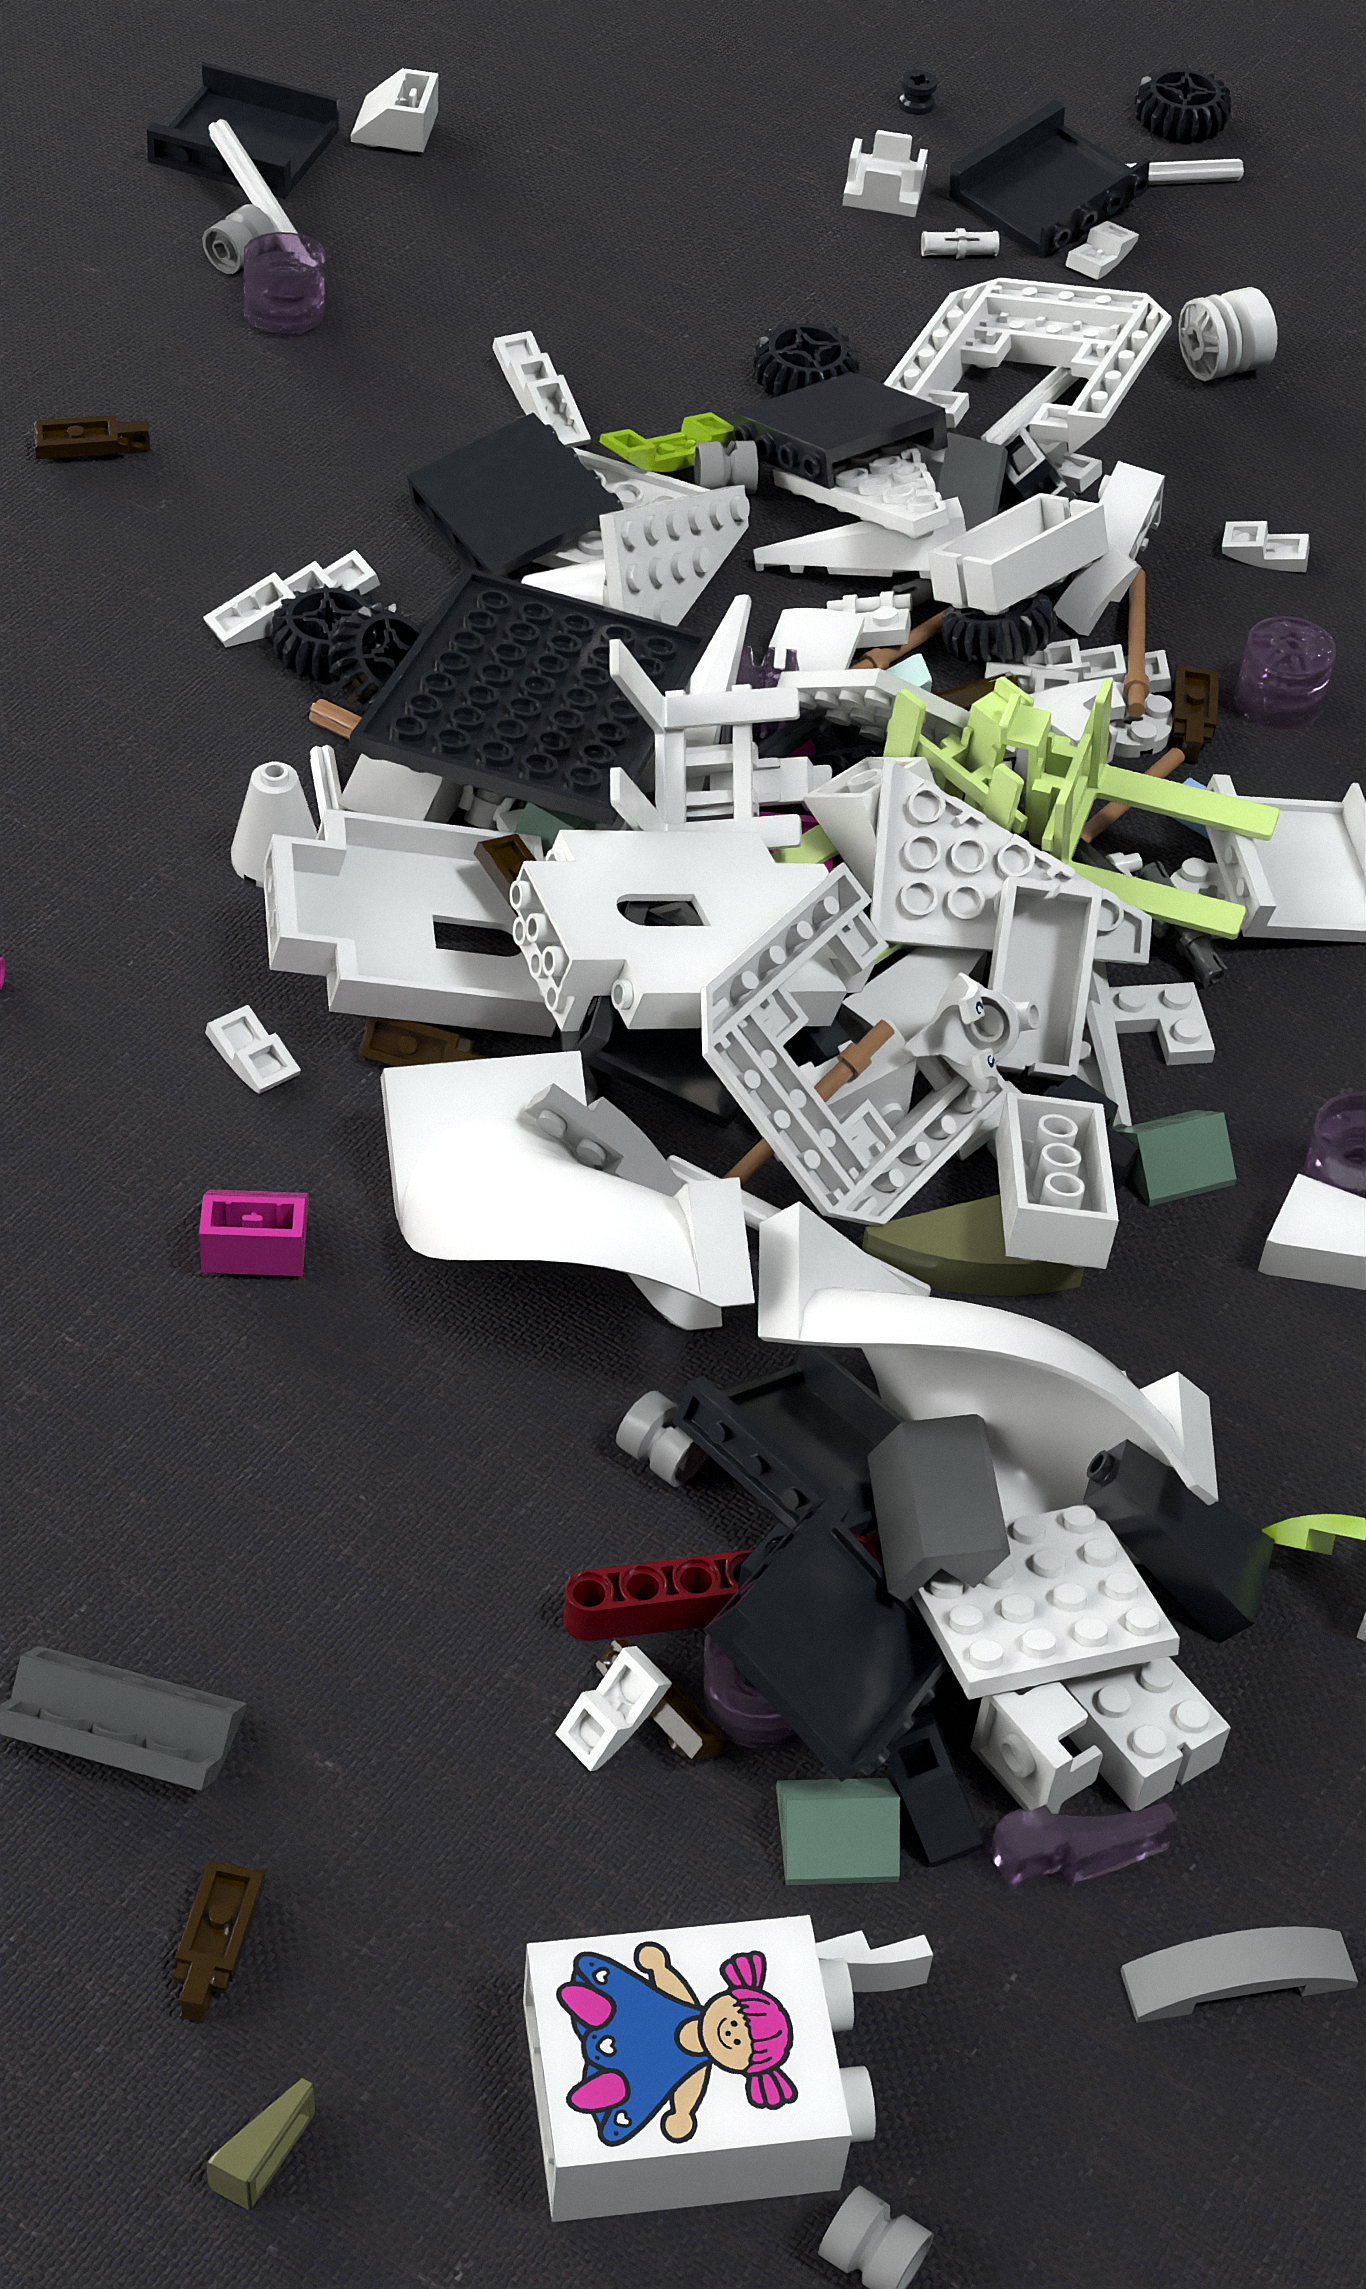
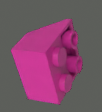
[199,1189,309,1276]

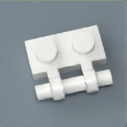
[827,591,913,648]

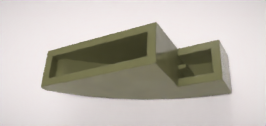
[862,1194,1084,1296]

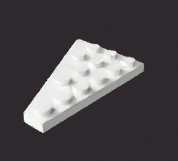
[773,438,949,539]
[599,485,750,626]
[870,758,1152,965]

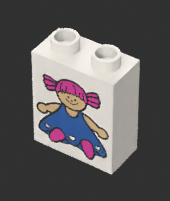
[523,1915,876,2222]

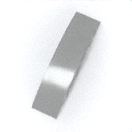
[1120,1926,1358,2023]

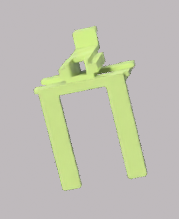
[771,676,1034,964]
[998,678,1280,940]

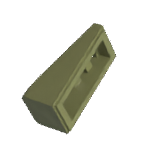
[206,2078,315,2210]

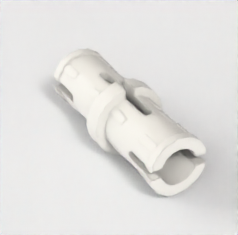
[921,228,999,259]

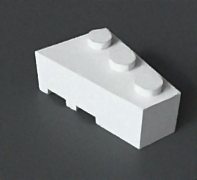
[1072,461,1165,581]
[758,1019,917,1162]

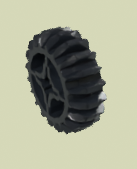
[1134,66,1232,143]
[753,320,860,397]
[271,583,374,682]
[941,591,1057,664]
[327,602,425,714]

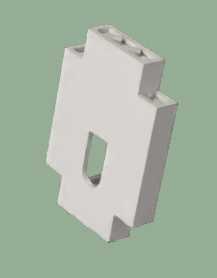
[263,808,557,1037]
[510,830,878,1031]

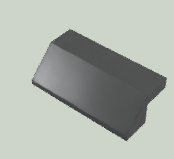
[917,432,1008,532]
[867,1414,1011,1602]
[0,1646,247,1791]

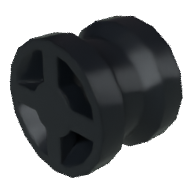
[899,70,937,115]

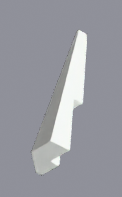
[753,497,966,579]
[636,594,752,804]
[1077,961,1132,1130]

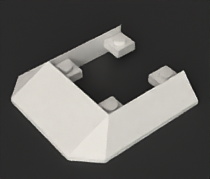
[884,278,1172,456]
[701,862,1013,1226]

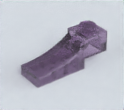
[990,1802,1178,1890]

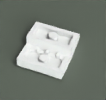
[757,608,865,687]

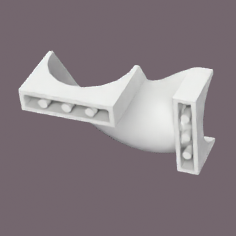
[381,1051,755,1331]
[758,1202,1218,1521]

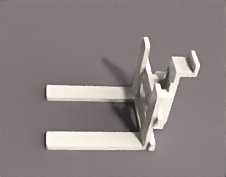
[610,639,832,850]

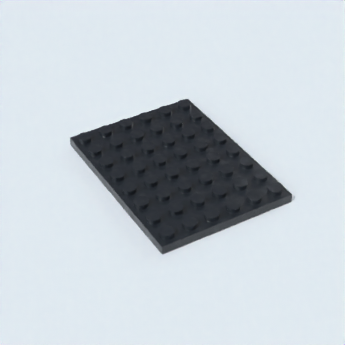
[348,568,713,826]

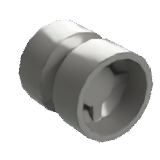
[202,204,276,274]
[694,441,758,494]
[616,1391,709,1487]
[818,2185,934,2289]

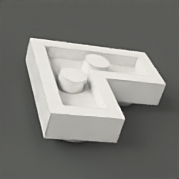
[1109,982,1215,1065]

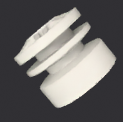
[1178,287,1277,381]

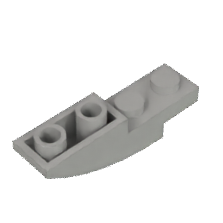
[525,1083,682,1197]

